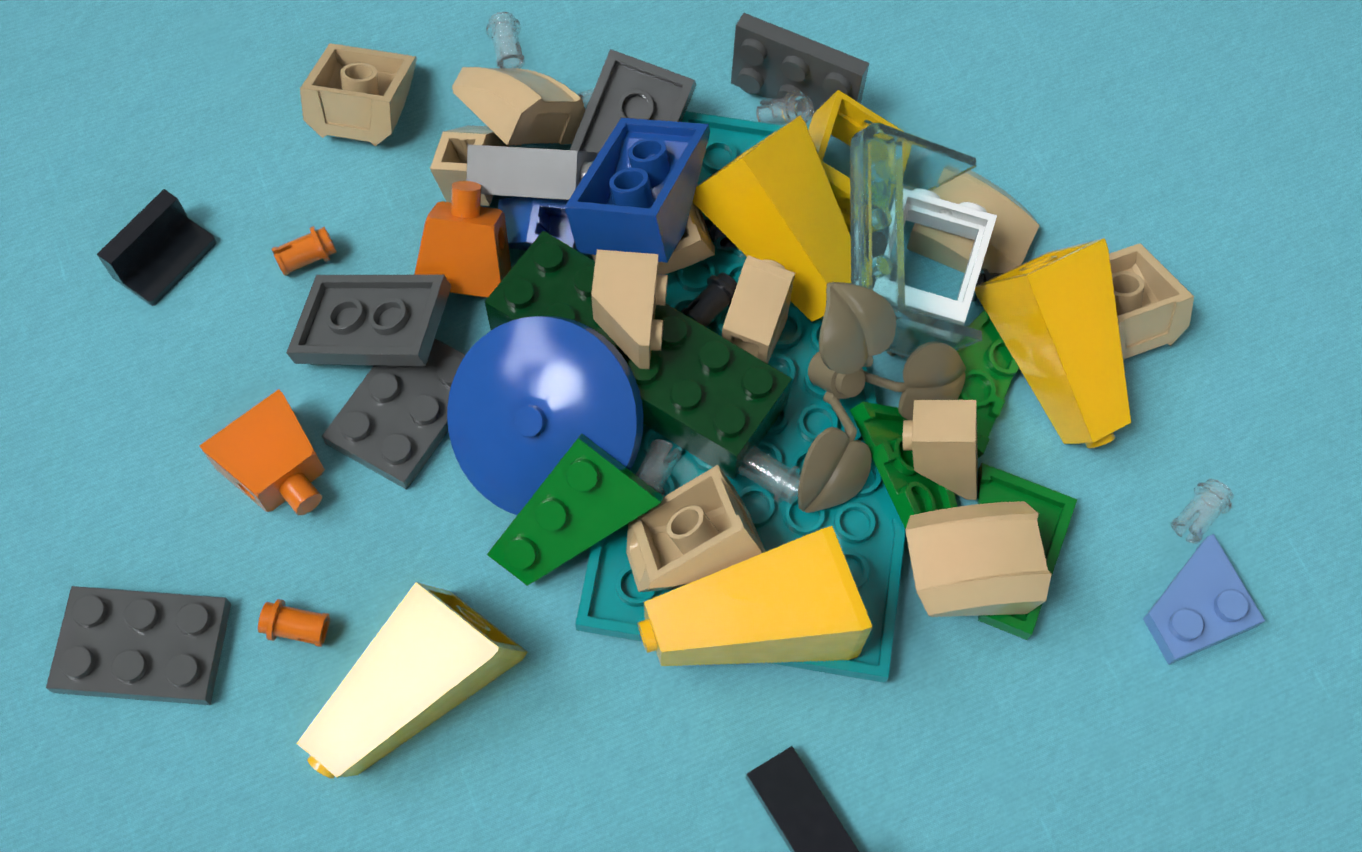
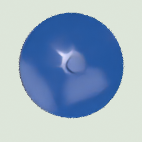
[447,316,644,515]

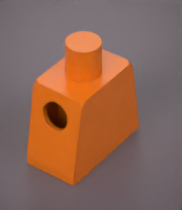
[414,181,512,298]
[199,389,325,516]

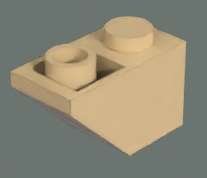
[430,125,509,206]
[591,249,668,369]
[722,255,795,364]

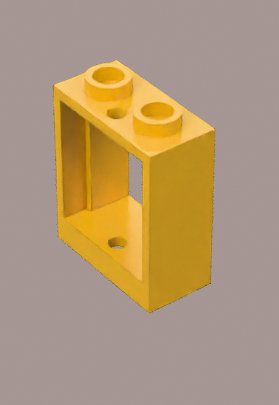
[808,90,913,239]

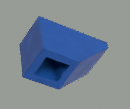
[498,197,583,254]

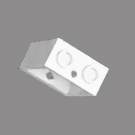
[871,188,997,337]

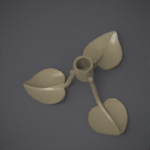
[798,282,966,513]

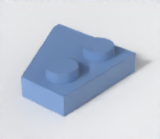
[1143,534,1265,665]

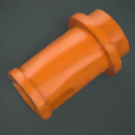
[272,226,337,276]
[258,599,330,647]

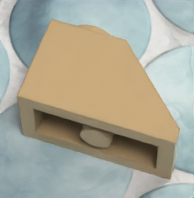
[903,400,978,500]

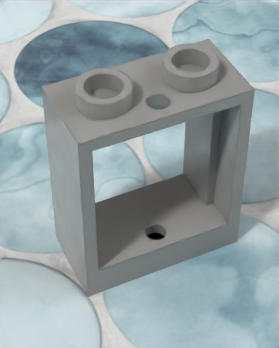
[466,144,598,200]

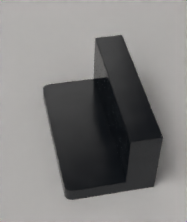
[96,189,216,306]

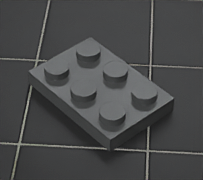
[731,12,870,117]
[570,49,696,153]
[286,275,452,366]
[322,339,465,490]
[46,586,231,705]

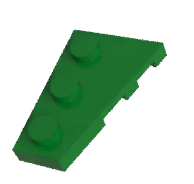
[950,309,1019,458]
[850,402,957,529]
[487,433,664,586]
[978,463,1077,640]

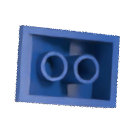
[565,118,710,263]

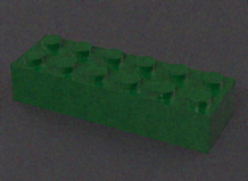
[485,231,792,480]

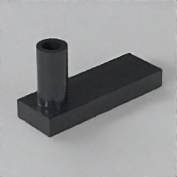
[745,746,859,852]

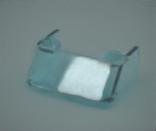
[850,123,982,357]

